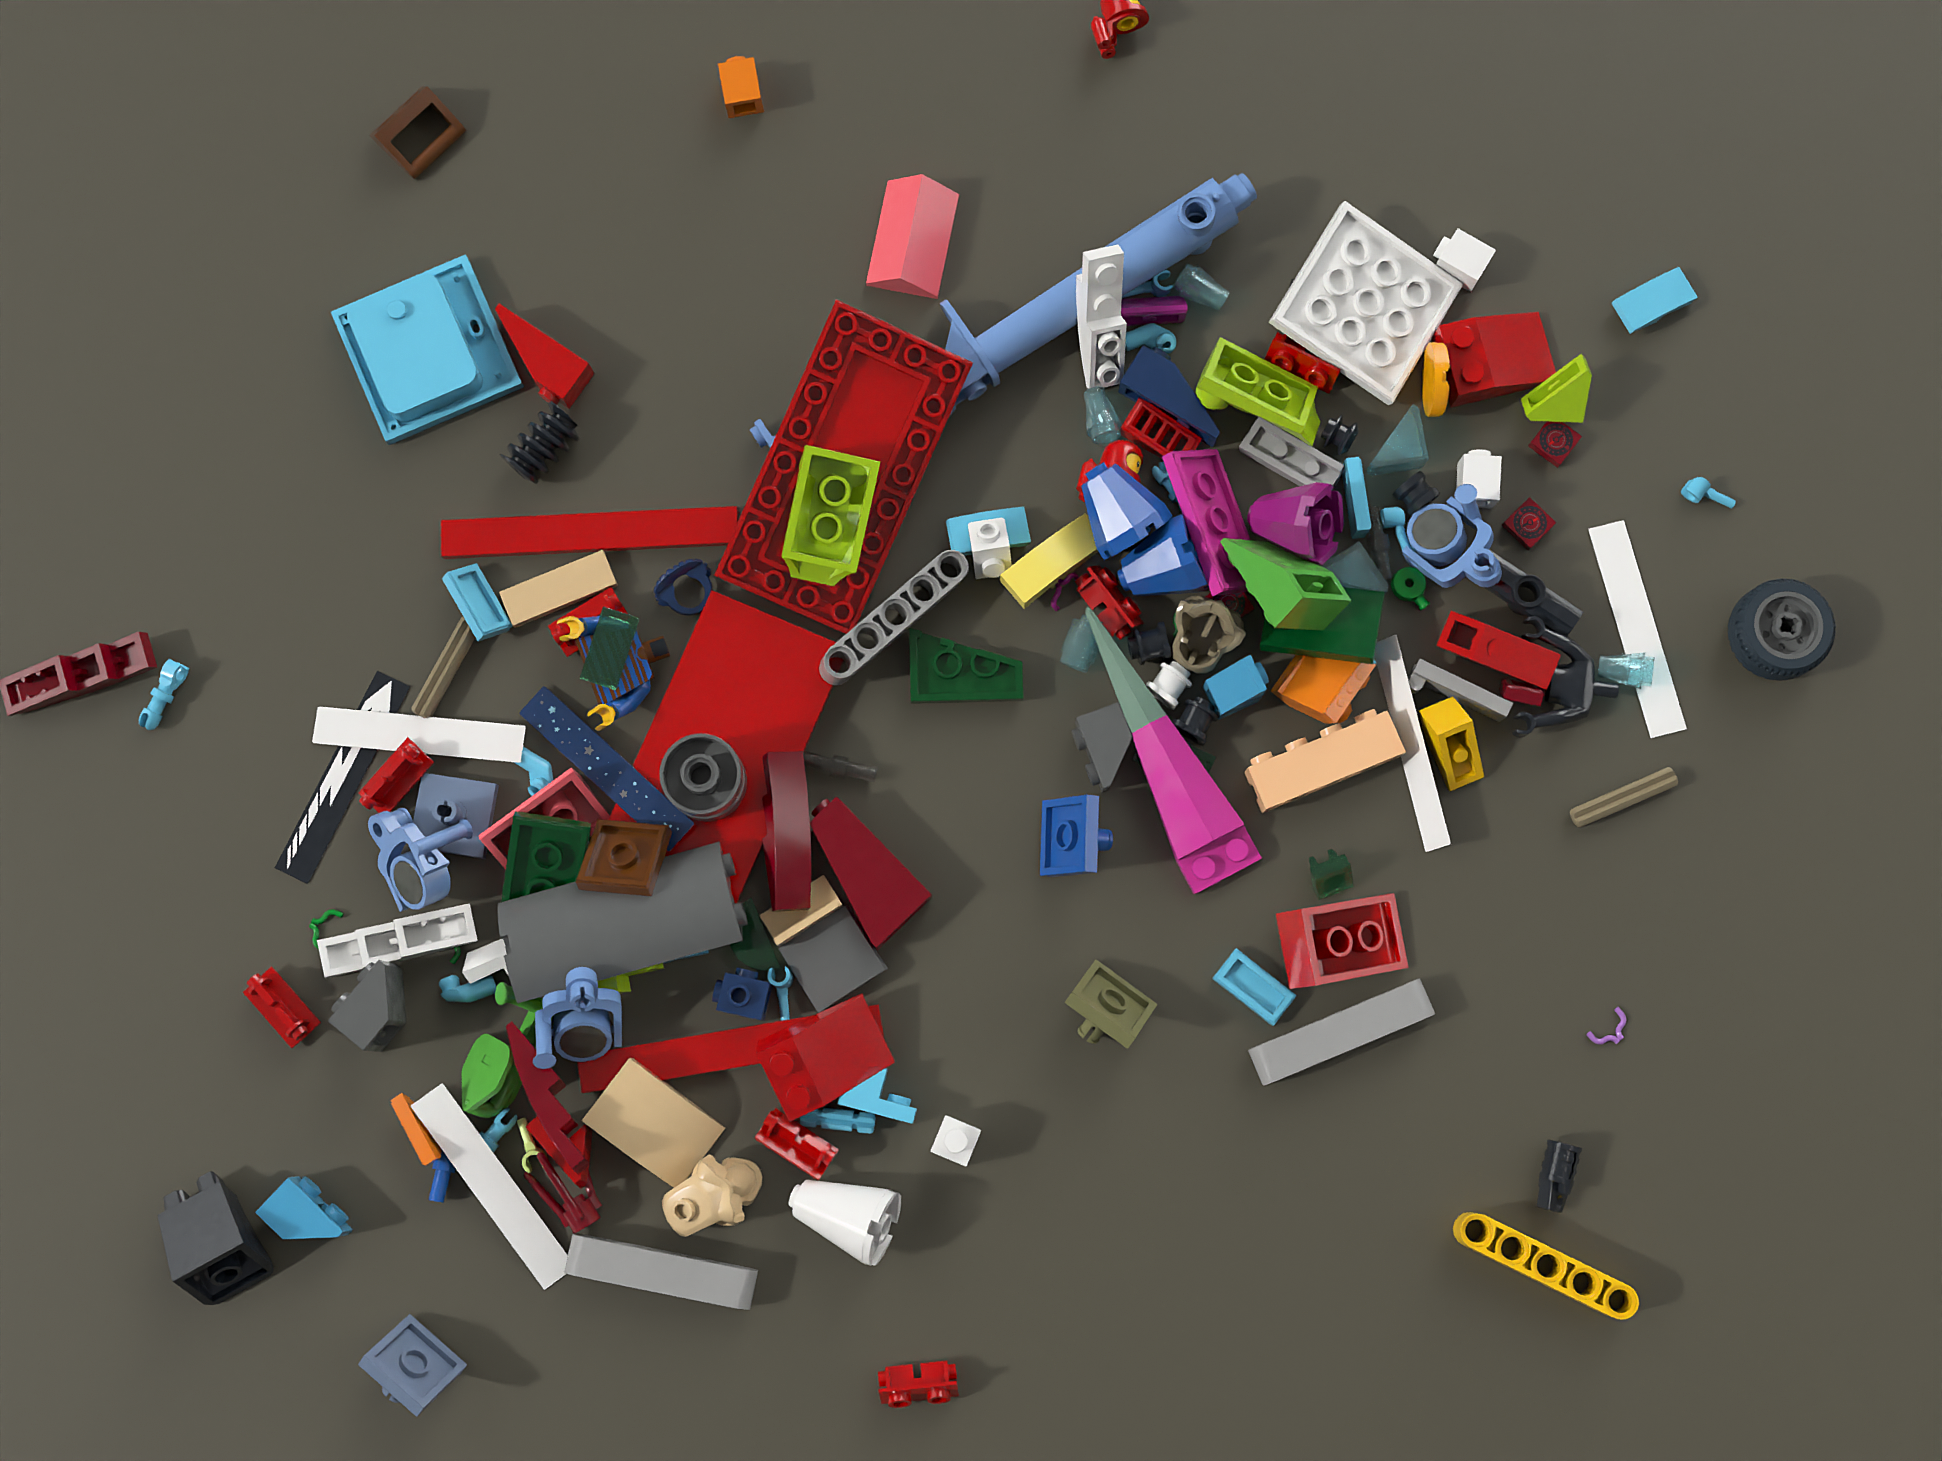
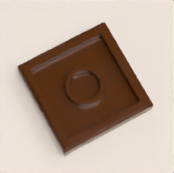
[576,819,672,896]

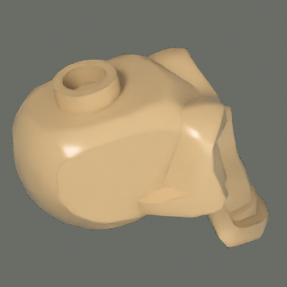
[662,1154,763,1237]

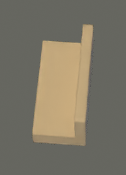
[759,875,843,948]

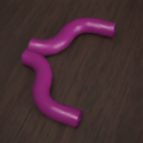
[1051,572,1079,611]

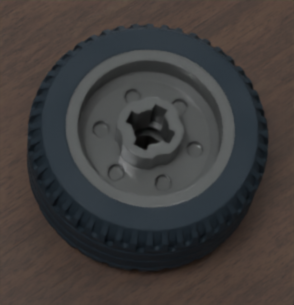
[1728,578,1836,681]

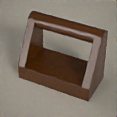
[369,86,467,180]

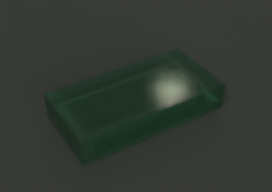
[579,606,640,691]

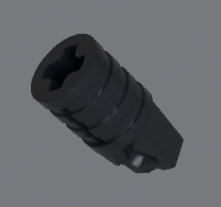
[1537,1139,1582,1213]

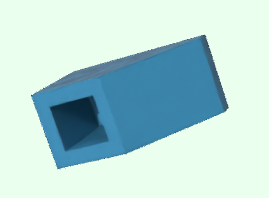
[1203,655,1269,720]
[255,1176,353,1239]

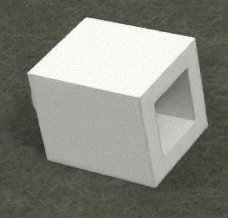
[1433,228,1496,292]
[1456,450,1502,509]
[930,1115,981,1166]

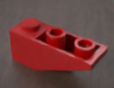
[1436,611,1561,690]

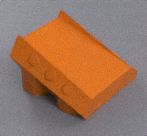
[1271,655,1376,724]

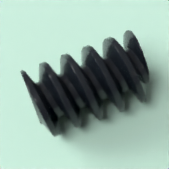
[499,401,580,484]

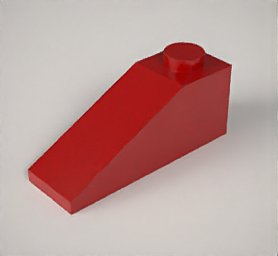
[495,303,595,409]

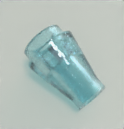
[1173,262,1230,311]
[1083,386,1122,445]
[1598,652,1655,689]

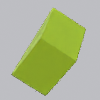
[1521,354,1592,423]

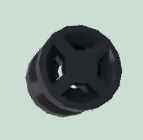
[1392,470,1440,517]

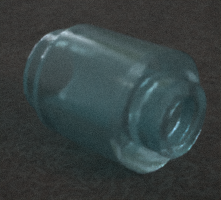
[1059,614,1103,673]

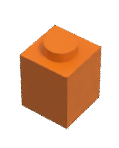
[718,56,764,118]

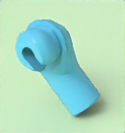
[1125,323,1177,354]
[514,747,553,796]
[439,975,496,1002]

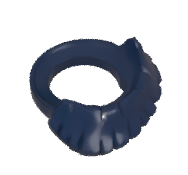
[654,558,713,616]

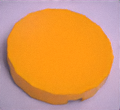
[1422,342,1450,417]

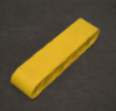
[1453,1212,1639,1320]

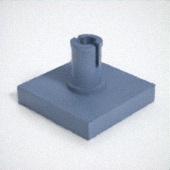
[408,773,499,859]
[358,1314,467,1417]

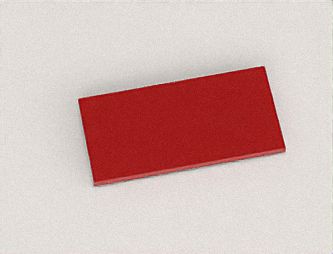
[714,299,973,634]
[609,590,844,904]

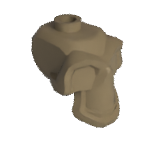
[1171,594,1246,674]

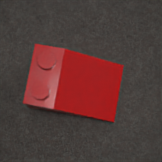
[1431,312,1556,408]
[1276,893,1408,989]
[756,993,895,1122]

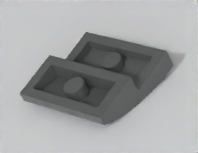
[778,905,888,1013]

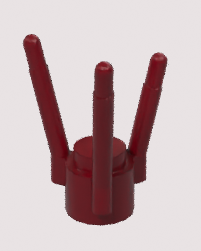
[523,1152,602,1234]

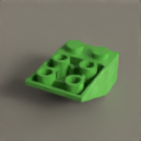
[1220,538,1351,630]

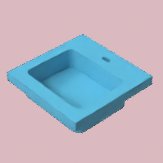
[331,254,524,445]

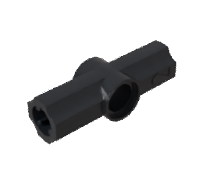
[1484,550,1584,636]

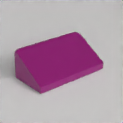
[1121,296,1188,326]

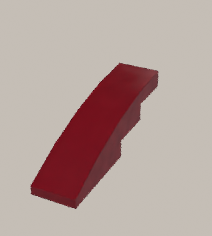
[0,632,157,716]
[762,751,811,912]
[506,1021,590,1175]

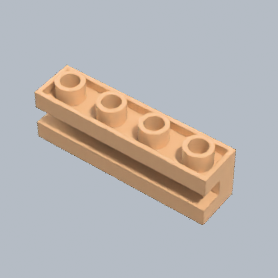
[1244,709,1406,813]

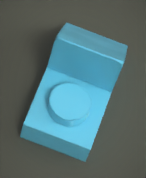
[838,1068,917,1124]

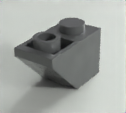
[1071,702,1132,793]

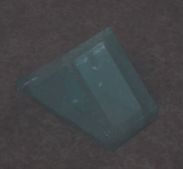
[1365,404,1429,476]
[1320,541,1389,595]

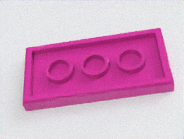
[1162,449,1250,596]

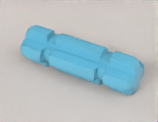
[800,1107,876,1134]

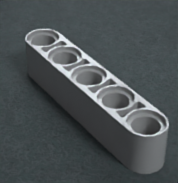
[819,550,969,685]
[1248,978,1435,1086]
[564,1233,758,1310]

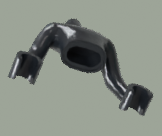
[1512,616,1619,738]

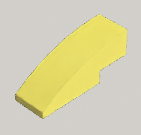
[1000,513,1098,609]

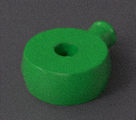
[1391,567,1430,611]

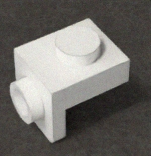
[968,518,1012,579]

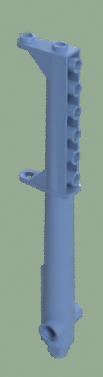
[749,173,1257,448]

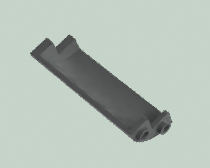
[498,842,748,1003]

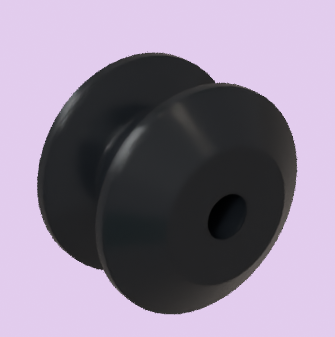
[1320,414,1359,456]

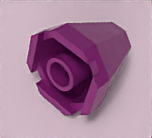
[1247,482,1344,565]

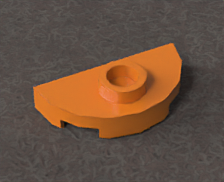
[391,1093,442,1166]

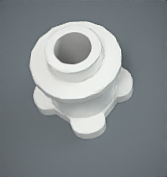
[1146,661,1192,710]

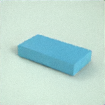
[1342,457,1371,539]
[442,563,512,641]
[1212,948,1297,1026]

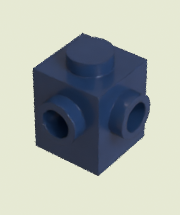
[712,968,773,1021]

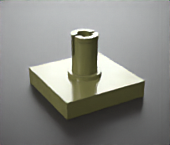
[1064,959,1157,1049]

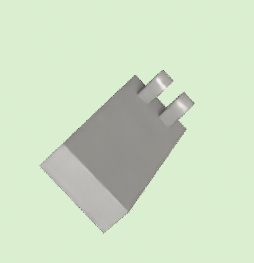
[1239,417,1344,487]
[1408,659,1513,722]

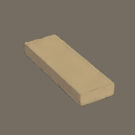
[499,550,618,628]

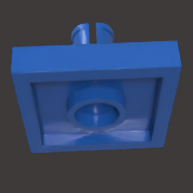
[1040,794,1113,877]

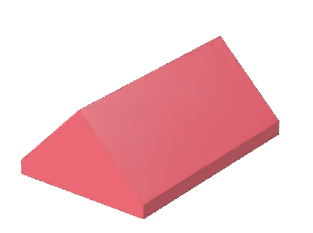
[866,174,959,299]
[478,767,610,870]

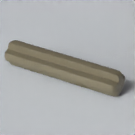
[412,617,476,718]
[1570,767,1678,828]

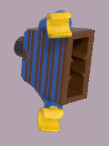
[557,616,670,731]

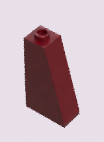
[810,796,933,950]

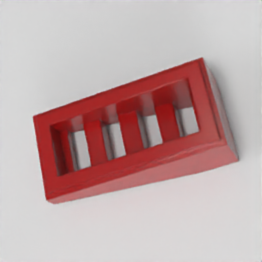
[1120,397,1202,459]

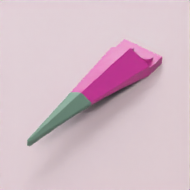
[1085,607,1262,894]

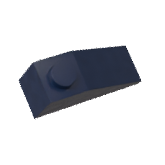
[1118,345,1220,447]

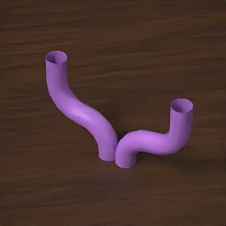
[1586,1007,1626,1045]

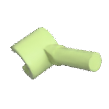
[517,1118,547,1173]

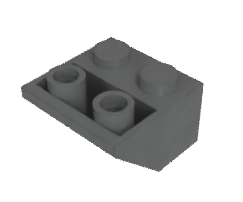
[328,960,406,1052]

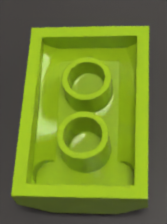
[1196,337,1321,447]
[781,445,880,586]

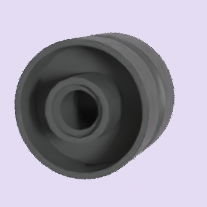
[660,733,747,822]

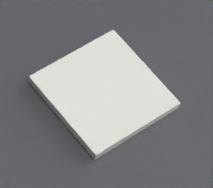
[1268,201,1463,405]

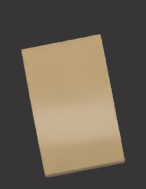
[582,1058,726,1188]

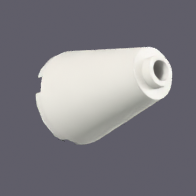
[789,1180,901,1266]

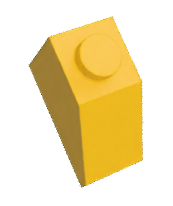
[1419,696,1484,791]

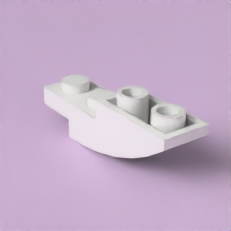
[1076,245,1127,391]

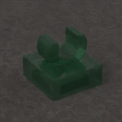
[1309,849,1354,900]

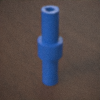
[428,1149,456,1203]

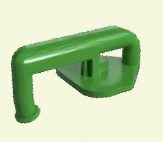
[462,982,553,1118]

